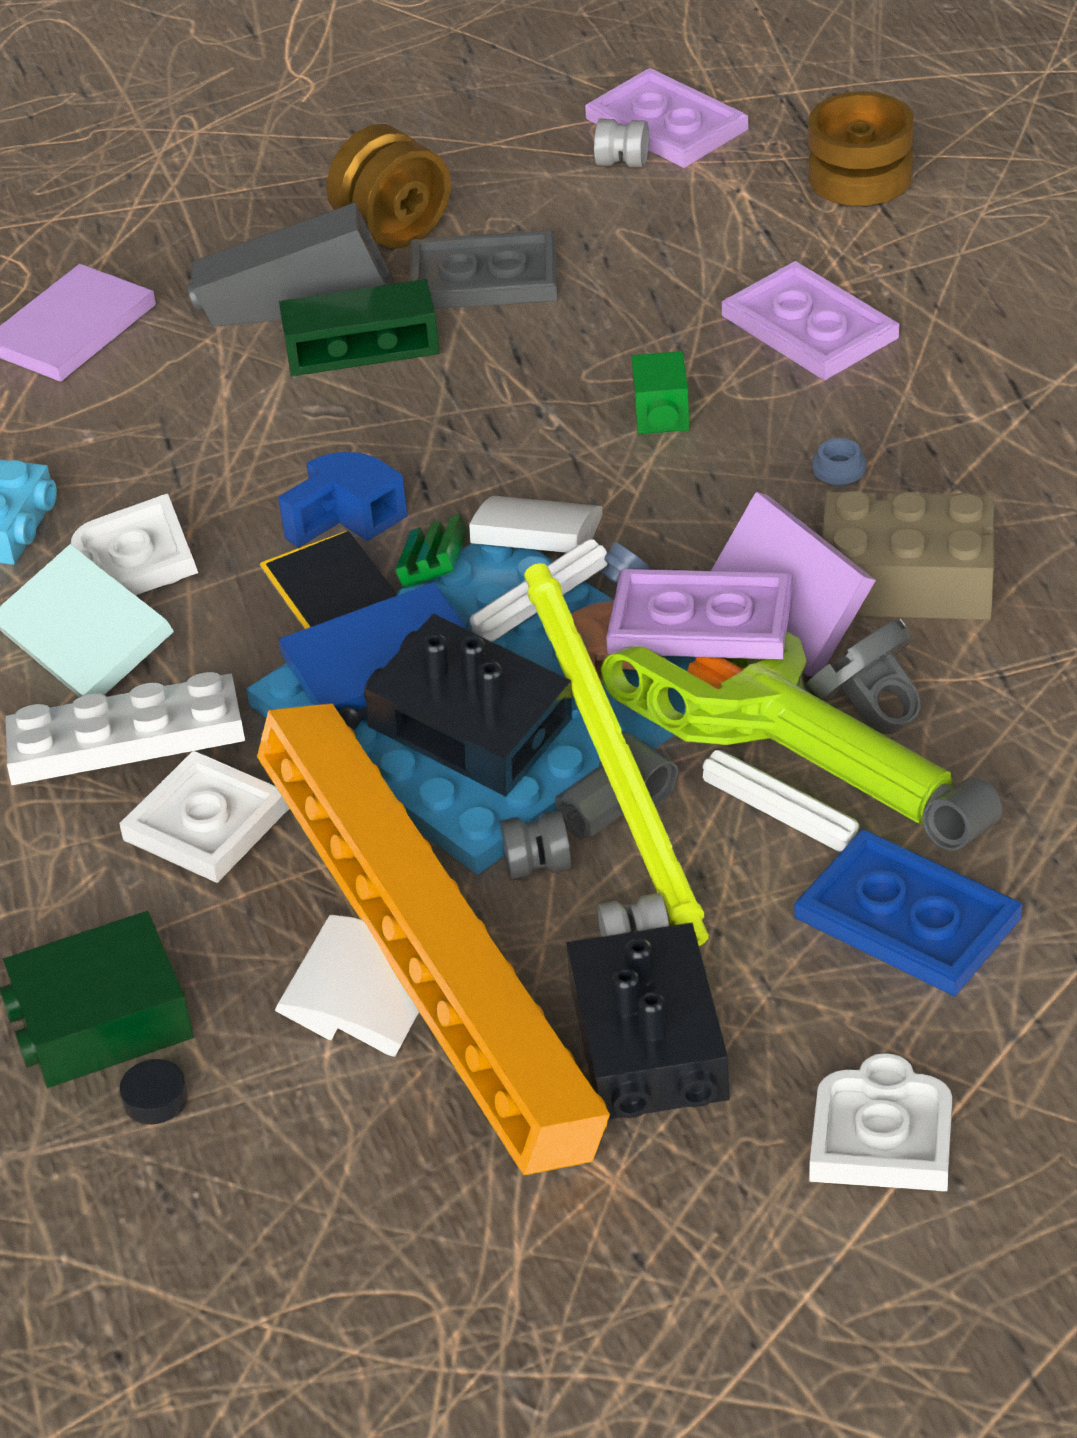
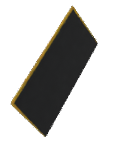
[260,531,397,629]

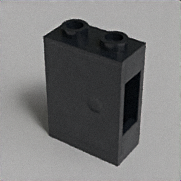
[364,613,572,797]
[566,922,729,1120]

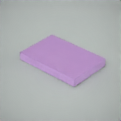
[585,68,748,168]
[722,261,899,381]
[0,264,156,382]
[711,492,876,676]
[606,569,792,659]

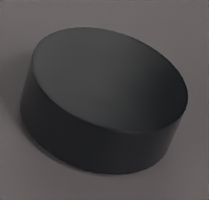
[120,1059,188,1124]

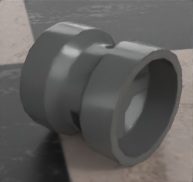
[500,810,571,880]

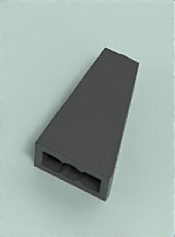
[188,202,394,327]

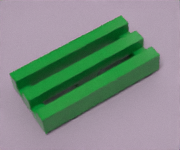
[395,513,468,587]

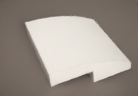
[469,496,603,553]
[275,915,419,1057]

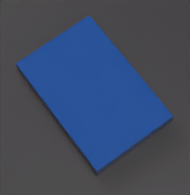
[279,582,468,712]
[794,829,1023,997]

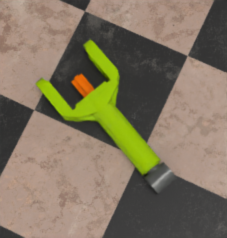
[601,632,1002,851]

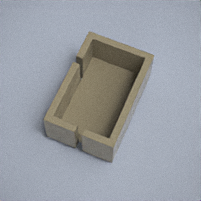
[822,491,994,620]

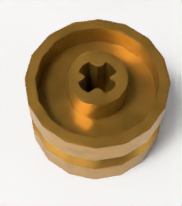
[808,92,914,206]
[326,124,451,248]

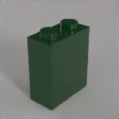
[0,911,194,1088]

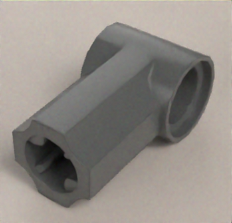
[555,733,679,840]

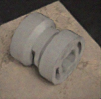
[594,118,649,168]
[597,893,669,937]

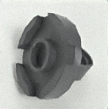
[805,618,921,734]

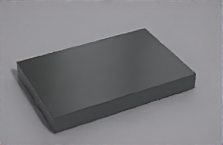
[409,230,558,309]

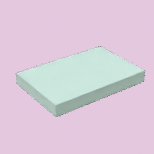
[0,544,174,697]

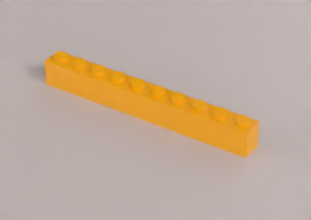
[257,704,610,1175]

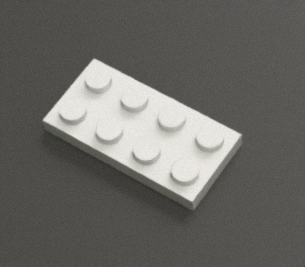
[6,672,245,785]

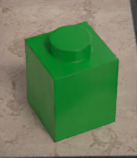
[631,351,690,434]

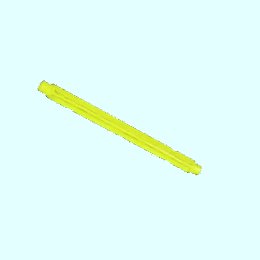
[524,563,709,946]

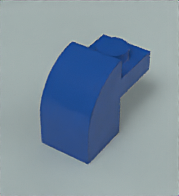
[278,452,408,548]

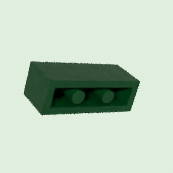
[279,279,440,377]

